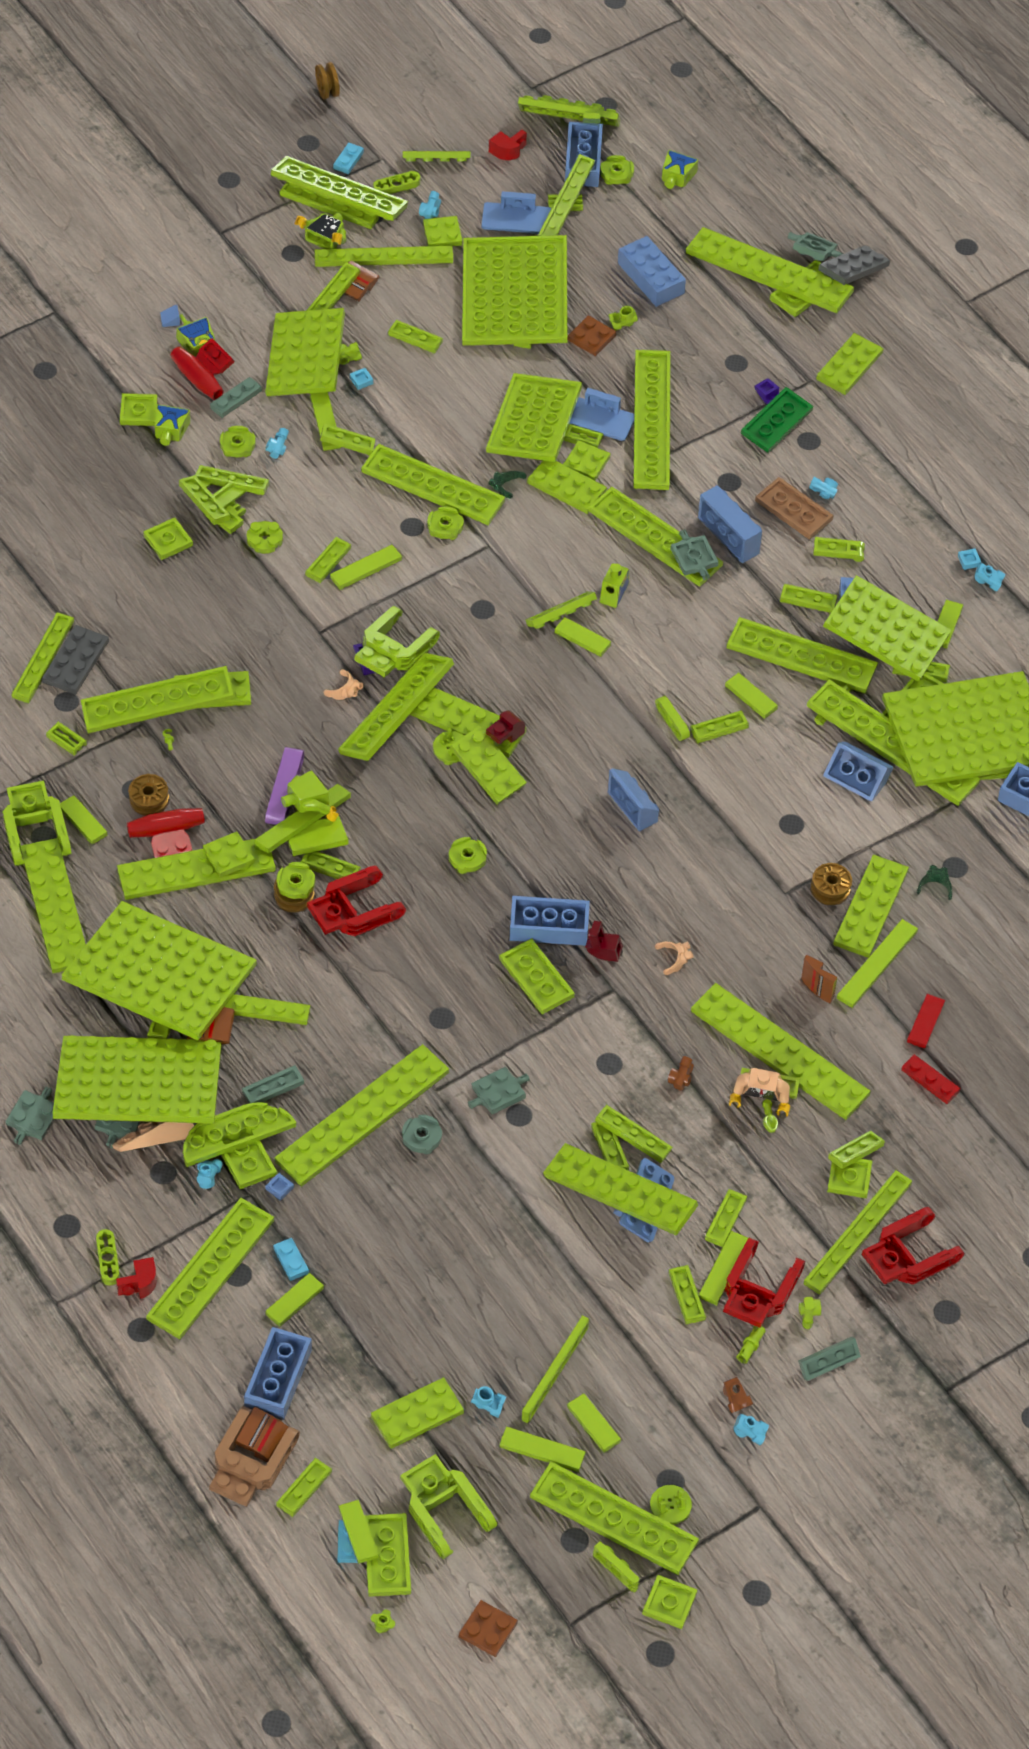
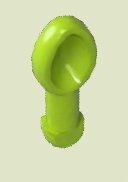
[762,1099,778,1133]

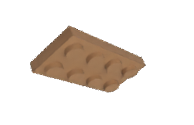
[755,477,834,540]

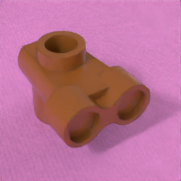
[668,1056,694,1091]
[723,1377,753,1413]

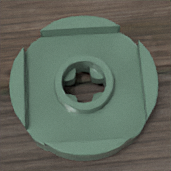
[402,1115,442,1154]

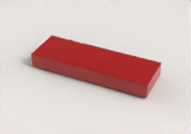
[907,994,945,1049]

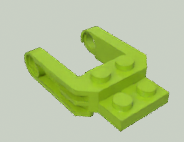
[354,606,440,677]
[3,780,72,866]
[400,1454,497,1559]

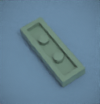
[210,377,262,418]
[242,1065,304,1103]
[798,1337,861,1381]

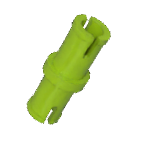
[736,1326,766,1364]

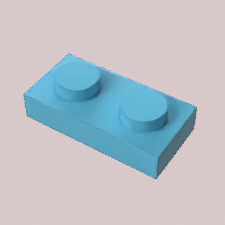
[333,143,364,175]
[273,1238,309,1281]
[338,1520,358,1563]

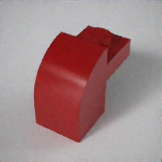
[489,130,527,160]
[116,1257,157,1299]

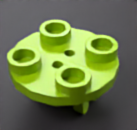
[433,729,464,765]
[650,1485,692,1524]

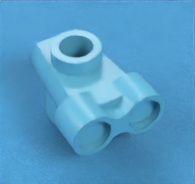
[419,191,441,219]
[265,428,289,459]
[809,477,838,500]
[974,563,1006,591]
[197,1159,223,1189]
[471,1386,506,1418]
[734,1414,769,1446]

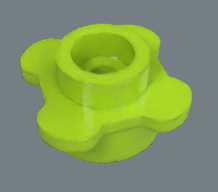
[371,1609,395,1633]

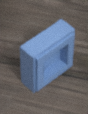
[265,1173,294,1201]

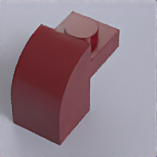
[486,710,525,745]
[585,921,623,962]

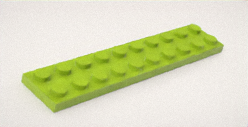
[686,227,854,313]
[633,350,671,490]
[807,679,981,806]
[691,983,871,1120]
[274,1044,449,1187]

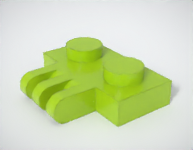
[218,501,246,534]

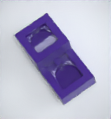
[754,378,779,405]

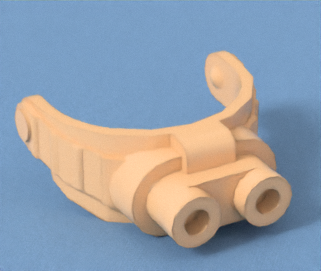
[324,669,363,700]
[655,941,694,975]

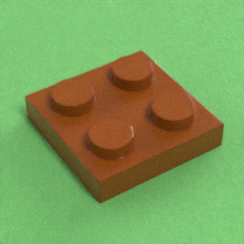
[568,315,616,356]
[459,1600,518,1657]

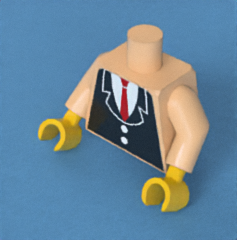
[729,1068,791,1117]

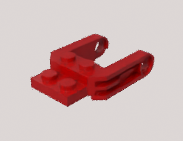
[307,865,406,936]
[861,1207,965,1285]
[723,1237,806,1328]

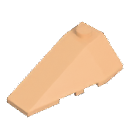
[112,1122,194,1152]

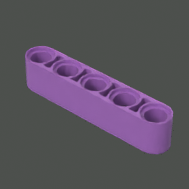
[265,747,304,825]

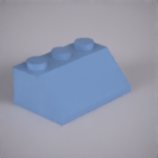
[823,742,893,802]
[608,768,659,831]

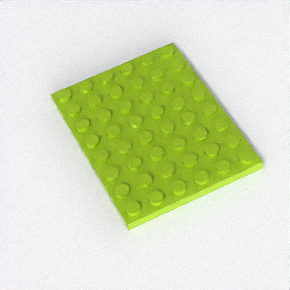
[462,235,568,346]
[882,671,1029,787]
[62,901,257,1040]
[53,1035,222,1124]

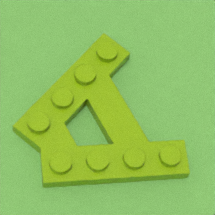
[179,465,269,525]

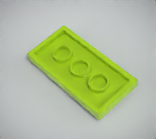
[770,260,828,318]
[816,333,884,395]
[527,460,607,514]
[174,671,251,708]
[450,725,527,805]
[499,938,575,1015]
[371,1377,464,1449]
[364,1513,411,1597]

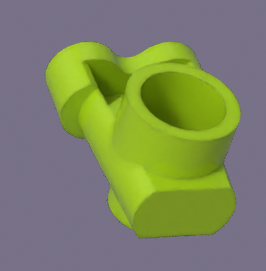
[608,306,638,331]
[339,342,362,365]
[799,1297,821,1329]

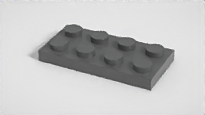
[819,245,890,285]
[42,625,109,695]

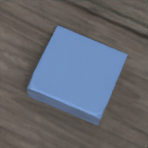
[160,305,180,327]

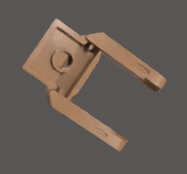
[209,1406,300,1507]

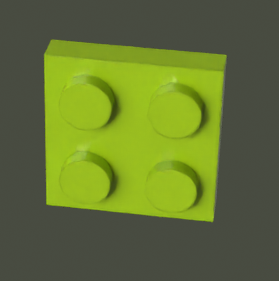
[423,216,462,246]
[120,393,158,426]
[563,440,611,481]
[143,517,193,560]
[203,831,254,878]
[827,1159,872,1199]
[642,1575,698,1629]

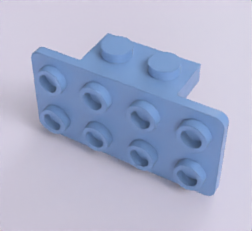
[482,191,551,234]
[569,388,634,441]
[613,1158,674,1243]

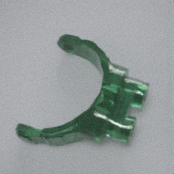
[489,471,527,499]
[916,865,952,900]

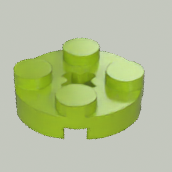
[600,155,634,185]
[220,426,256,457]
[427,506,464,540]
[247,521,283,554]
[449,837,487,874]
[277,862,316,899]

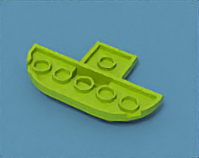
[183,1102,297,1189]

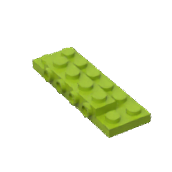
[518,95,620,127]

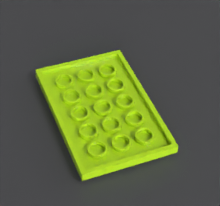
[265,308,345,396]
[486,373,582,462]
[823,575,951,682]

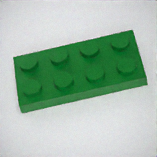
[741,387,813,453]

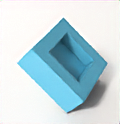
[350,368,374,390]
[958,548,981,570]

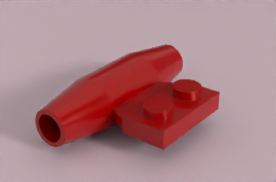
[171,338,235,400]
[127,808,205,858]

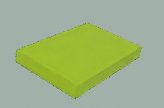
[288,816,349,856]

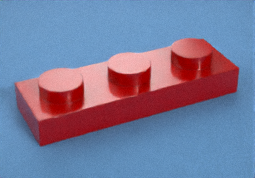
[901,1054,960,1104]

